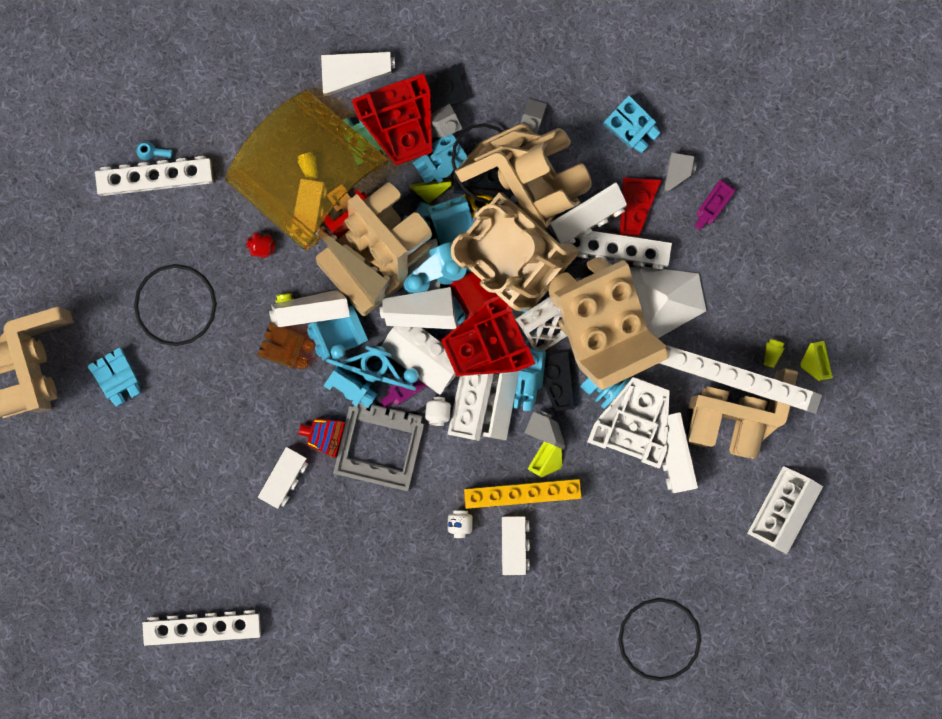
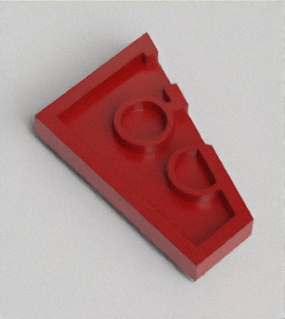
[619,178,661,237]

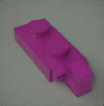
[694,179,736,230]
[380,378,428,407]

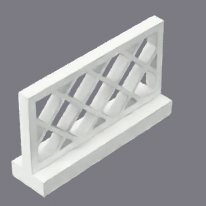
[516,277,582,351]

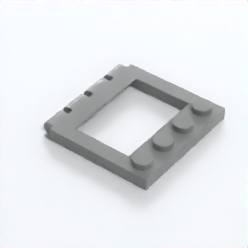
[333,403,424,491]

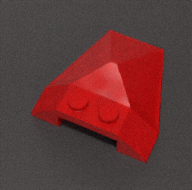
[351,73,432,165]
[441,296,535,377]

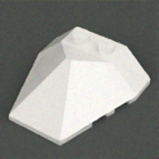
[630,266,706,338]
[587,377,669,469]

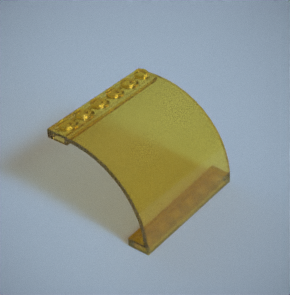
[225,89,388,251]

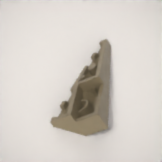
[317,226,391,307]

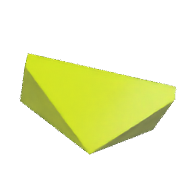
[409,179,451,203]
[800,341,833,381]
[528,442,562,477]

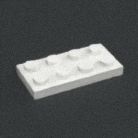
[448,374,494,441]

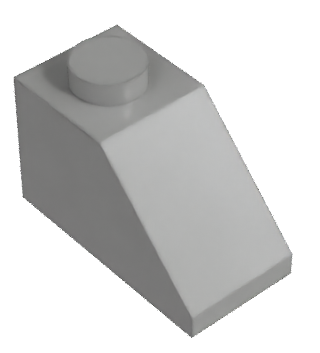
[521,99,547,134]
[431,104,462,138]
[664,153,697,193]
[525,411,565,449]

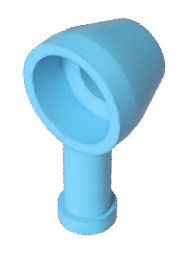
[136,141,173,160]

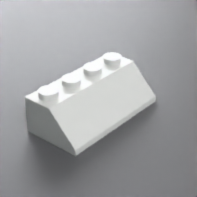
[548,183,627,244]
[381,326,456,395]
[481,371,519,440]
[662,413,698,493]
[747,466,823,554]

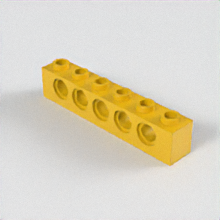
[464,479,581,509]

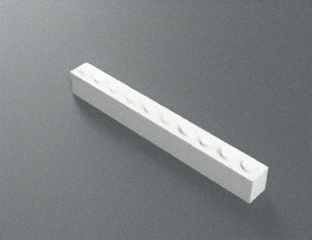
[659,345,822,414]

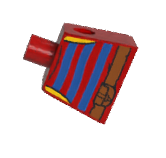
[298,419,345,458]

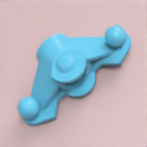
[404,241,471,293]
[326,344,419,391]

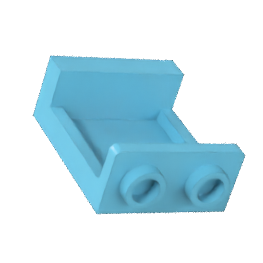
[428,195,473,245]
[307,305,368,360]

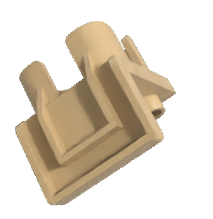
[455,123,592,229]
[316,182,432,316]
[451,192,581,311]
[549,257,669,390]
[0,307,74,419]
[686,368,798,459]

